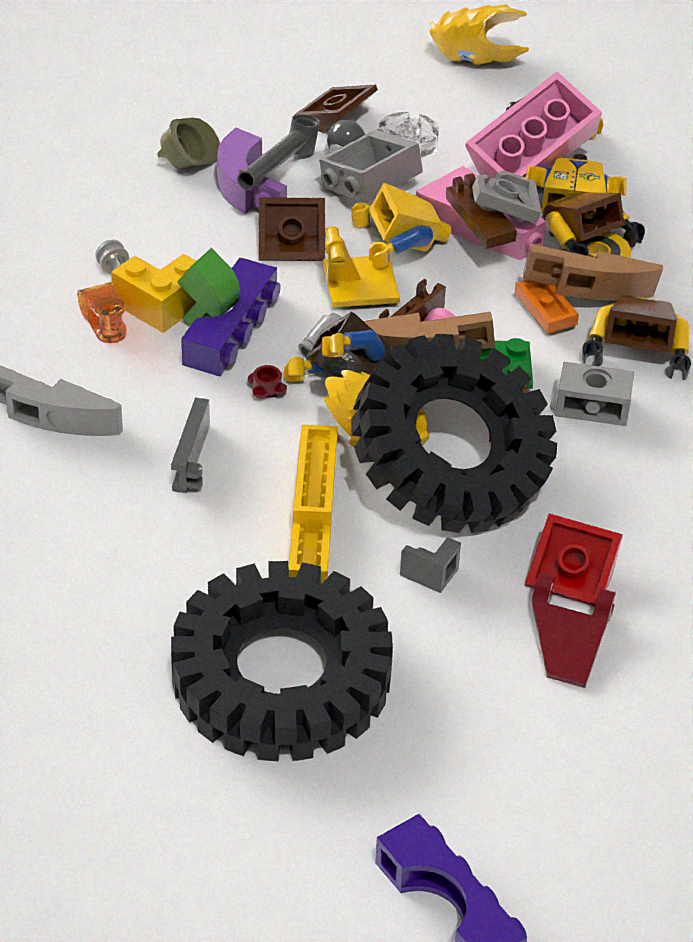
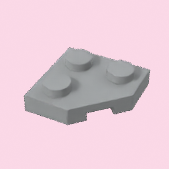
[472,171,542,224]

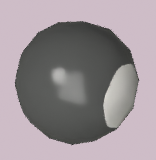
[326,120,365,152]

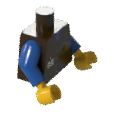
[284,311,391,382]

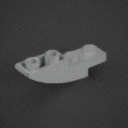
[0,365,123,436]

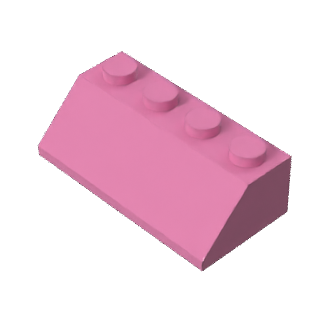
[465,72,602,178]

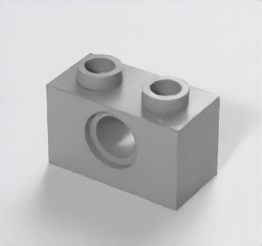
[555,361,635,426]

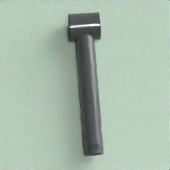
[237,114,320,190]

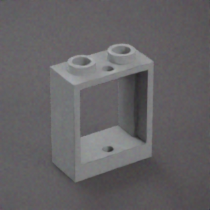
[319,130,423,203]

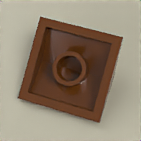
[294,84,378,133]
[259,197,325,261]

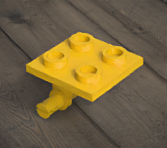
[323,226,400,308]

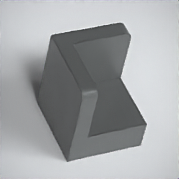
[400,537,461,593]

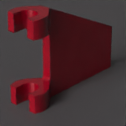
[532,572,616,688]

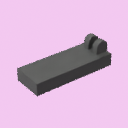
[171,397,210,493]

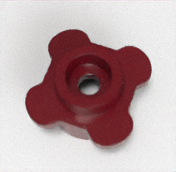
[248,365,287,398]

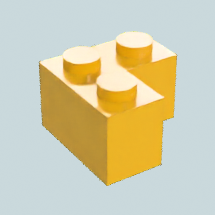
[111,254,196,333]

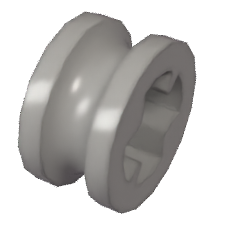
[95,239,130,274]

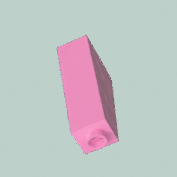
[416,166,546,260]

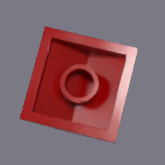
[525,513,623,606]

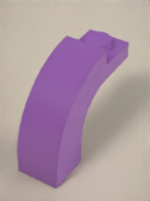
[217,127,287,213]

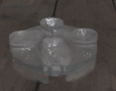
[377,112,439,158]

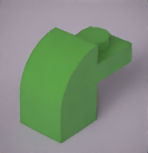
[177,247,240,326]

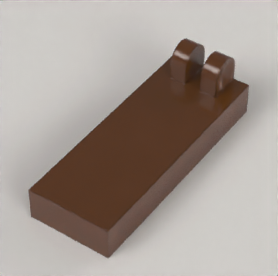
[446,173,517,249]

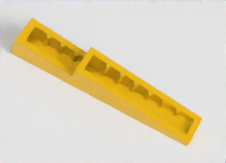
[289,424,338,583]

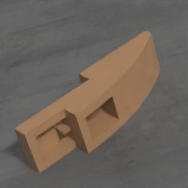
[523,244,663,300]
[364,311,496,349]

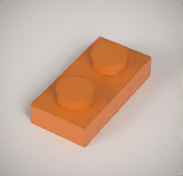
[515,280,579,334]

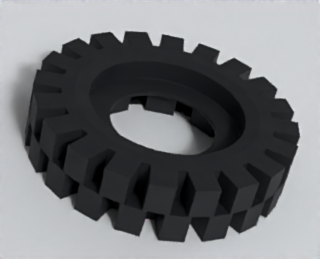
[351,334,557,533]
[171,561,393,762]

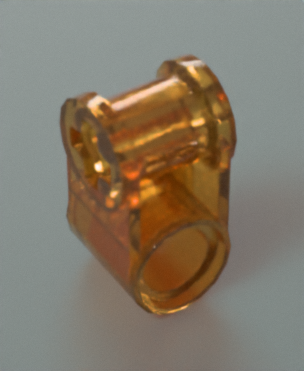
[77,282,127,343]

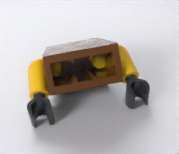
[543,193,645,256]
[582,295,691,380]

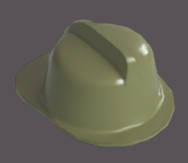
[157,117,220,169]

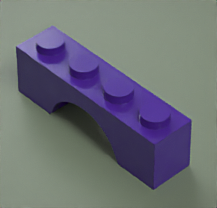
[181,257,281,377]
[375,814,527,942]

